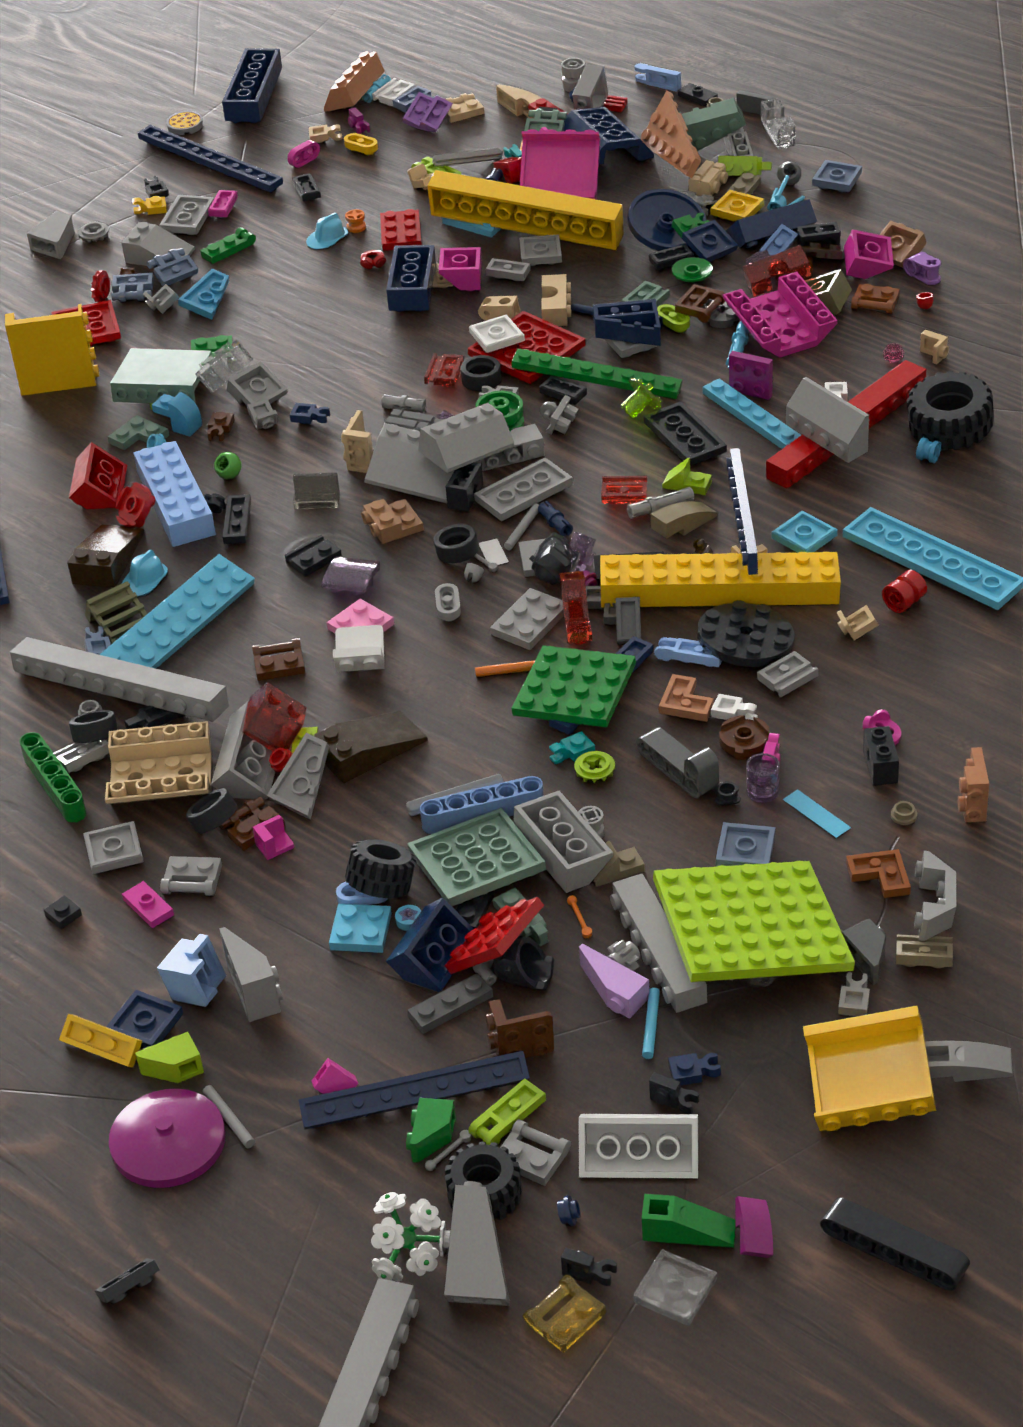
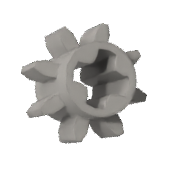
[607,940,641,971]

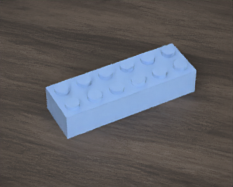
[133,441,216,547]

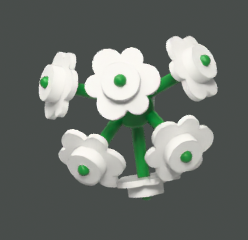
[371,1192,451,1281]

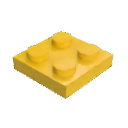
[711,190,764,222]

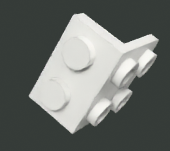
[333,625,385,672]

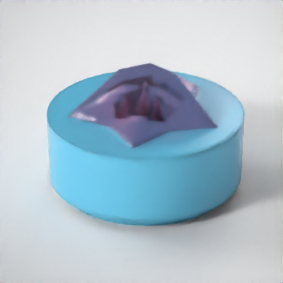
[395,905,421,931]

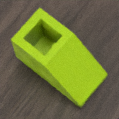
[135,1032,204,1083]

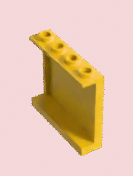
[5,304,100,396]
[803,1006,936,1131]

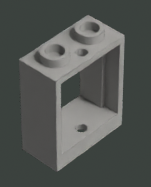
[572,64,608,110]

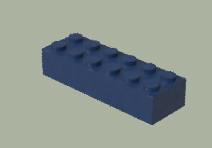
[222,48,282,123]

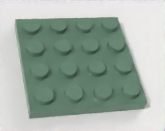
[407,808,546,906]

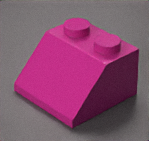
[844,229,894,279]
[439,247,482,291]

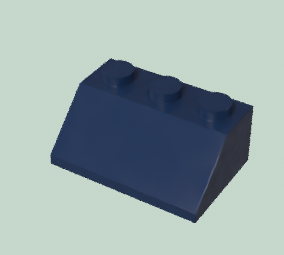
[386,897,473,992]

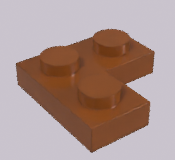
[846,849,911,898]

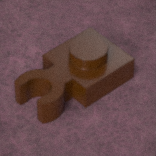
[207,412,235,441]

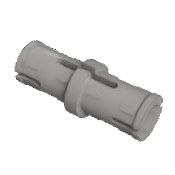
[382,394,427,413]

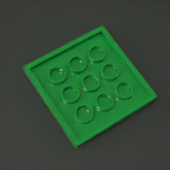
[511,646,636,727]

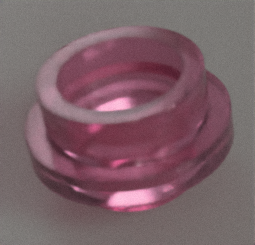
[883,343,904,362]

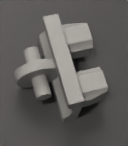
[540,395,579,435]

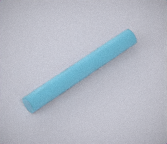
[642,988,660,1059]

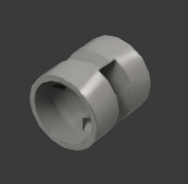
[561,58,585,92]

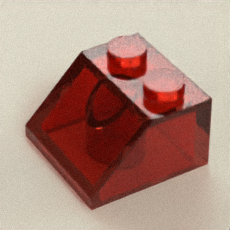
[242,682,307,751]

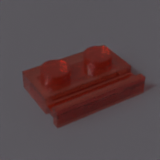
[424,353,464,387]
[601,476,647,504]

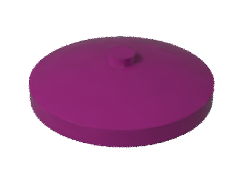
[109,1089,226,1188]

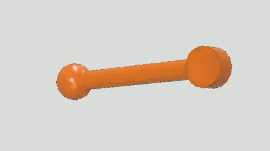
[567,895,592,938]

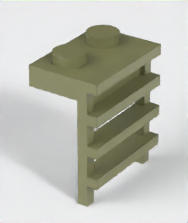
[85,581,147,644]

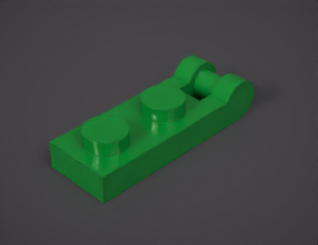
[200,227,256,264]

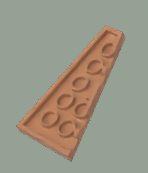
[641,90,701,178]

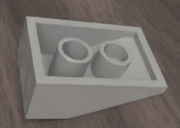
[122,222,195,266]
[219,927,283,1022]

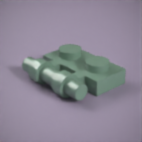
[524,108,567,131]

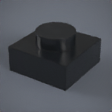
[43,895,82,929]

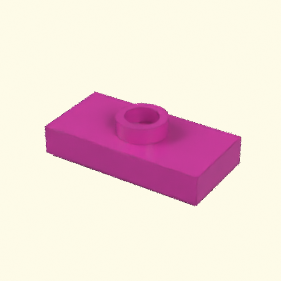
[208,190,238,217]
[122,881,174,928]

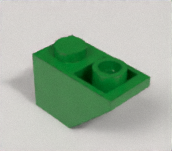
[406,1098,456,1163]

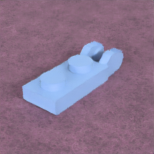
[635,63,681,92]
[654,637,722,667]

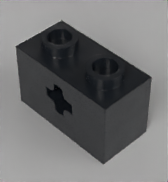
[445,462,483,511]
[863,726,899,786]

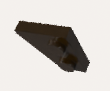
[798,242,845,259]

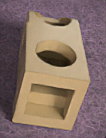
[478,296,521,321]

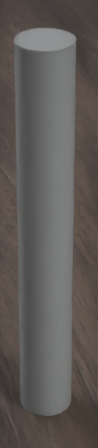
[504,503,539,550]
[203,1085,255,1148]

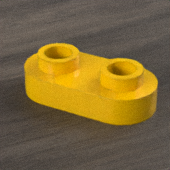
[344,133,378,155]

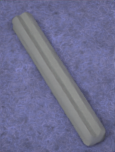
[432,148,503,167]
[406,774,504,816]

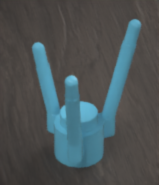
[767,175,805,211]

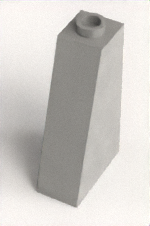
[444,1181,510,1306]

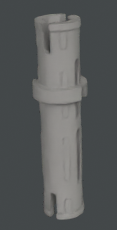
[627,487,694,519]

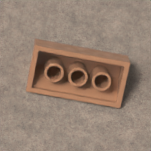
[323,52,385,112]

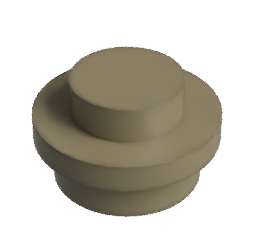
[891,801,917,825]

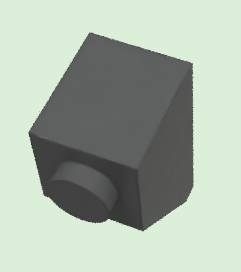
[842,918,886,985]

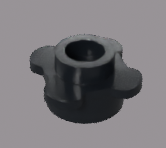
[204,493,227,513]
[714,781,741,805]

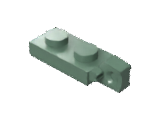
[493,888,549,946]

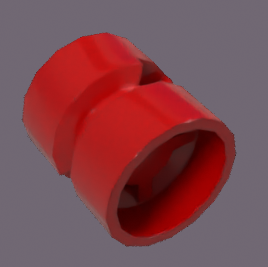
[882,570,927,613]

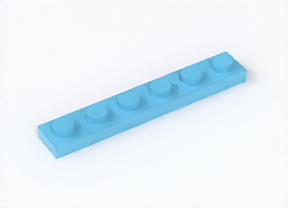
[703,379,801,449]

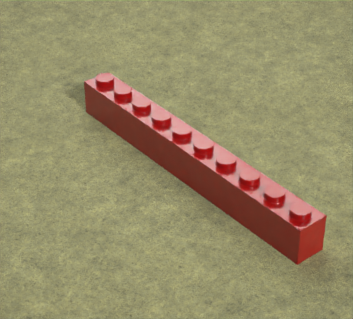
[766,360,927,489]

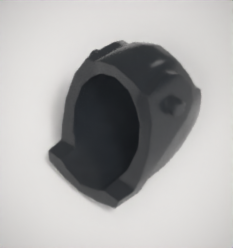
[529,532,579,585]
[493,934,554,990]

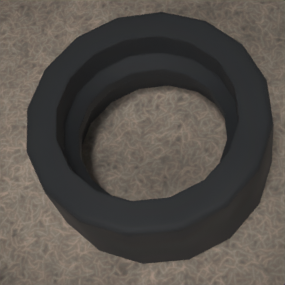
[460,355,501,391]
[433,524,479,564]
[69,710,118,743]
[186,788,237,834]

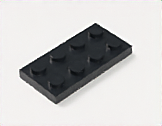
[644,402,727,466]

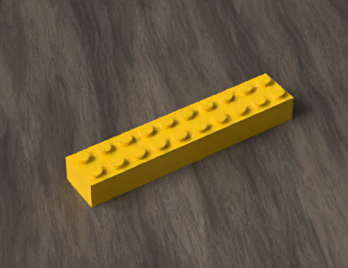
[427,170,624,250]
[600,551,841,607]

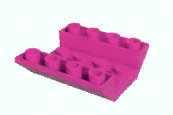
[723,272,838,358]

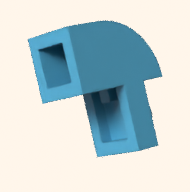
[152,392,202,436]

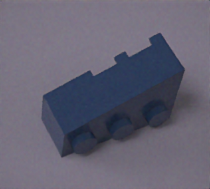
[593,299,661,346]

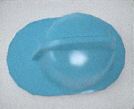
[306,213,348,250]
[122,550,168,597]

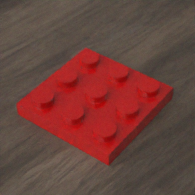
[51,300,121,346]
[445,897,544,974]

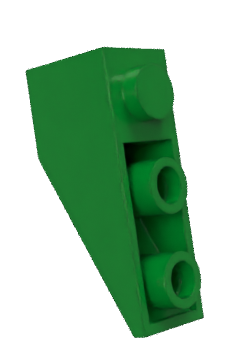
[641,1194,736,1248]

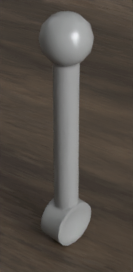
[474,553,498,572]
[425,1130,471,1171]

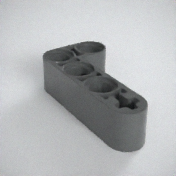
[636,727,719,798]

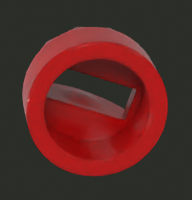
[916,292,934,309]

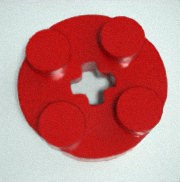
[116,482,155,528]

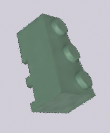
[679,98,746,152]

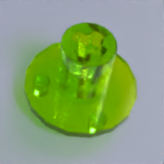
[620,377,662,419]

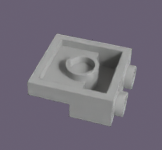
[227,361,288,405]

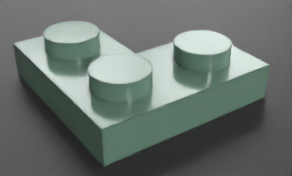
[108,415,169,450]

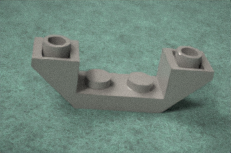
[914,851,956,941]

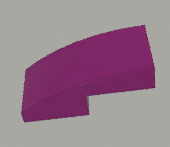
[735,1196,773,1258]

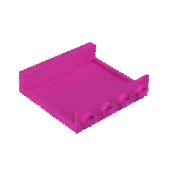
[520,129,600,200]

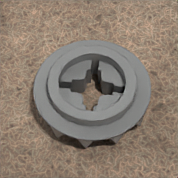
[78,222,109,243]

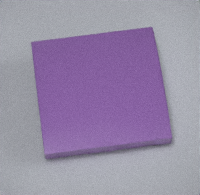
[402,92,453,132]

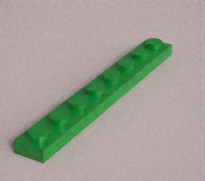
[512,349,682,399]

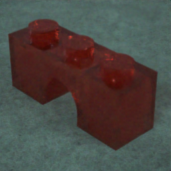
[743,245,811,297]

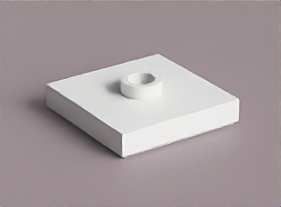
[469,315,525,353]

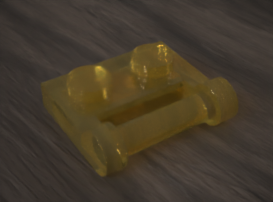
[522,1274,606,1353]

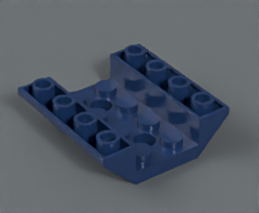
[564,107,654,165]

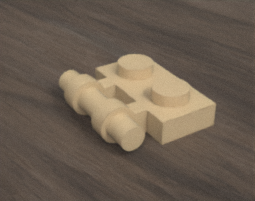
[445,93,485,123]

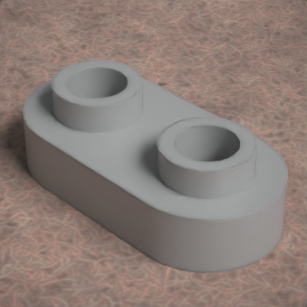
[435,583,461,621]

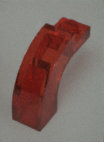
[559,571,592,644]

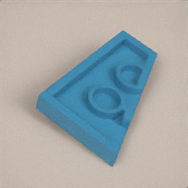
[178,269,229,320]

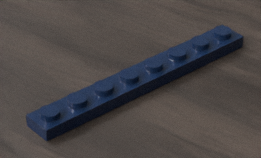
[298,1051,530,1130]

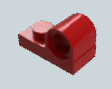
[493,157,522,184]

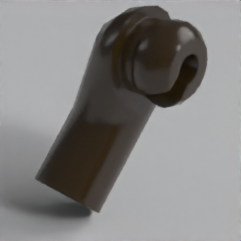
[693,538,713,554]

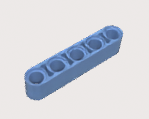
[420,776,544,834]

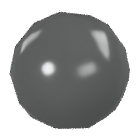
[777,161,802,186]

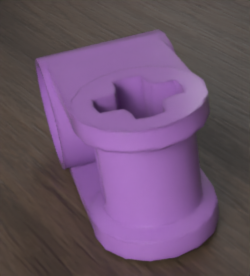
[903,252,941,285]

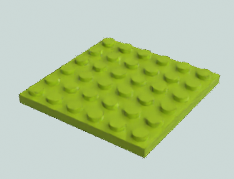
[653,861,855,982]

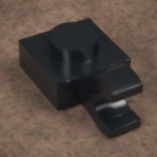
[649,1072,699,1114]
[561,1248,617,1286]

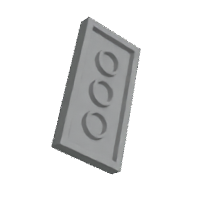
[474,457,573,521]

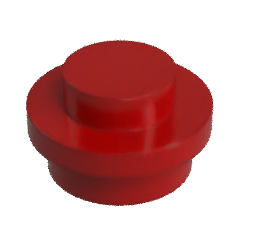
[269,748,293,772]

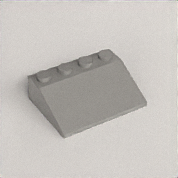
[364,423,454,503]

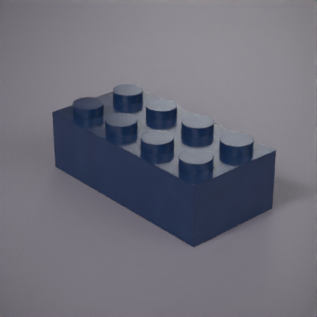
[386,245,436,312]

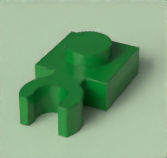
[671,213,710,238]

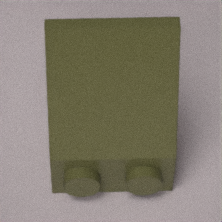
[805,269,852,316]

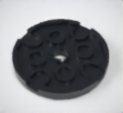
[697,600,795,667]

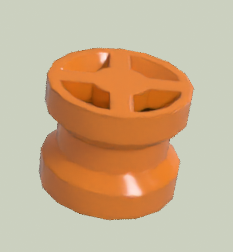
[345,209,366,233]

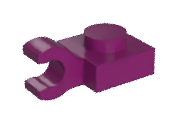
[348,107,370,135]

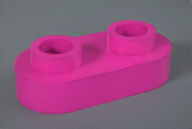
[287,140,320,168]

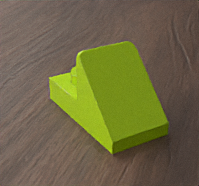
[662,458,712,495]

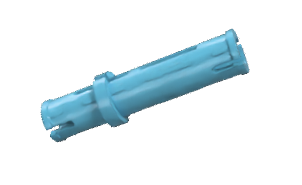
[726,321,749,368]

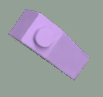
[579,944,649,1019]

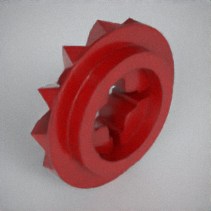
[91,270,110,302]

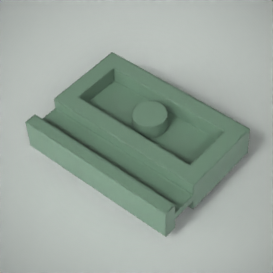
[622,281,670,307]

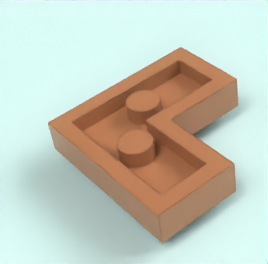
[659,674,714,722]

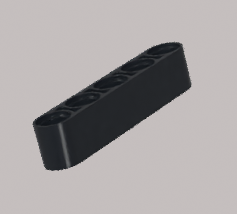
[820,1198,970,1291]

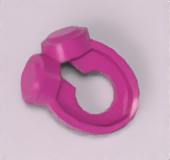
[863,710,901,745]

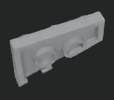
[267,733,330,820]

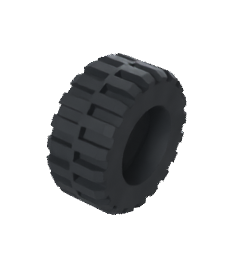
[907,371,994,451]

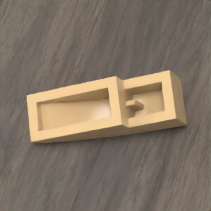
[496,84,541,118]

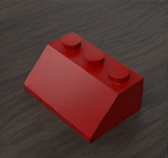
[69,442,127,510]

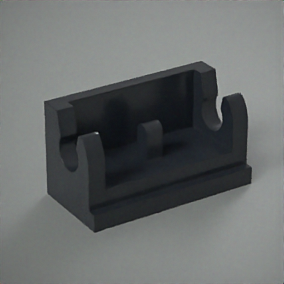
[797,222,841,248]

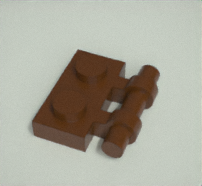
[219,797,285,851]

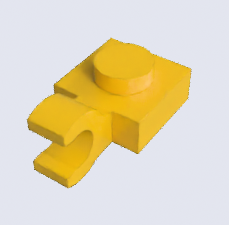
[132,196,167,215]

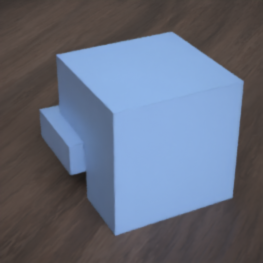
[157,934,226,1007]

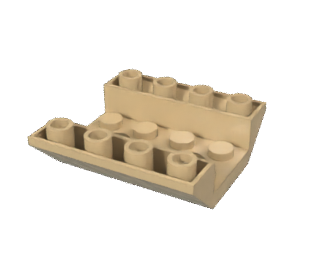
[105,721,212,804]

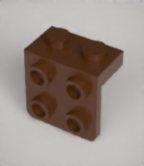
[485,999,554,1058]

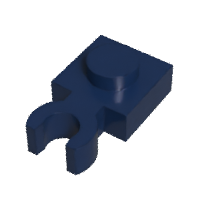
[290,403,330,424]
[668,1053,721,1086]

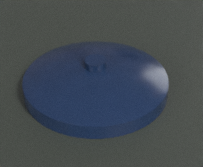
[627,189,707,251]

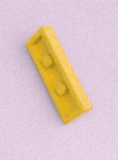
[59,1014,142,1067]

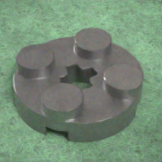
[702,299,741,328]

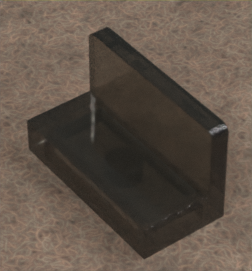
[293,473,340,509]

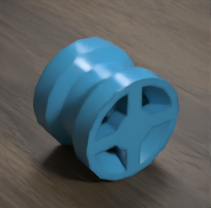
[916,437,941,463]

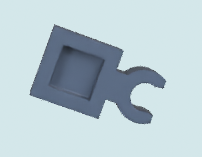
[85,626,111,655]

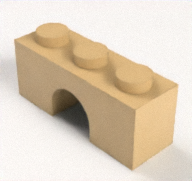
[542,274,571,326]

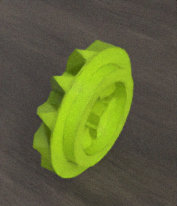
[574,751,615,783]

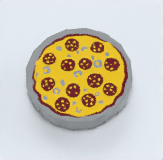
[166,111,203,136]

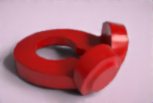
[360,250,386,269]

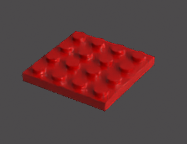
[467,311,586,384]

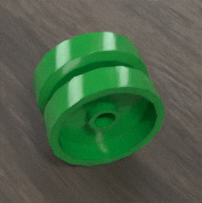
[476,390,524,431]

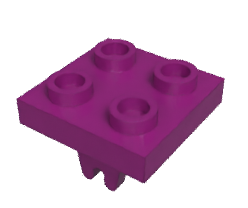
[729,351,773,400]

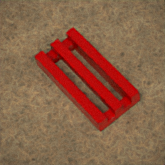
[603,95,628,112]

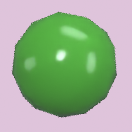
[214,452,242,480]

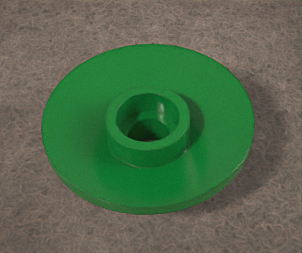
[672,257,713,282]

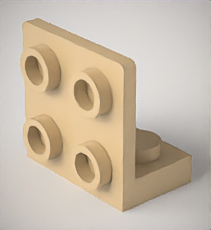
[341,410,373,473]

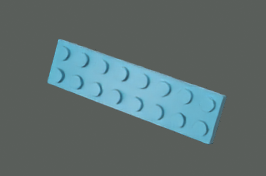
[843,507,1023,610]
[100,554,255,669]

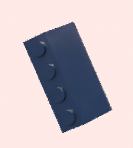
[726,199,817,249]

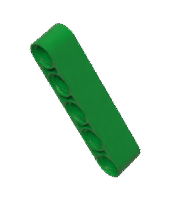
[19,732,87,822]

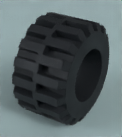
[345,840,416,898]
[445,1142,522,1220]

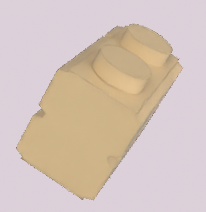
[689,160,728,196]

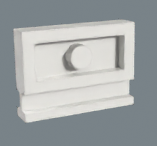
[372,78,415,106]

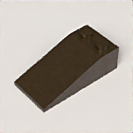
[67,524,145,588]
[314,711,428,783]

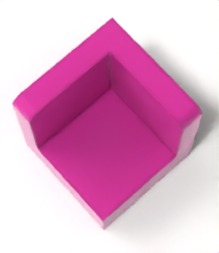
[253,815,294,860]
[312,1058,358,1094]

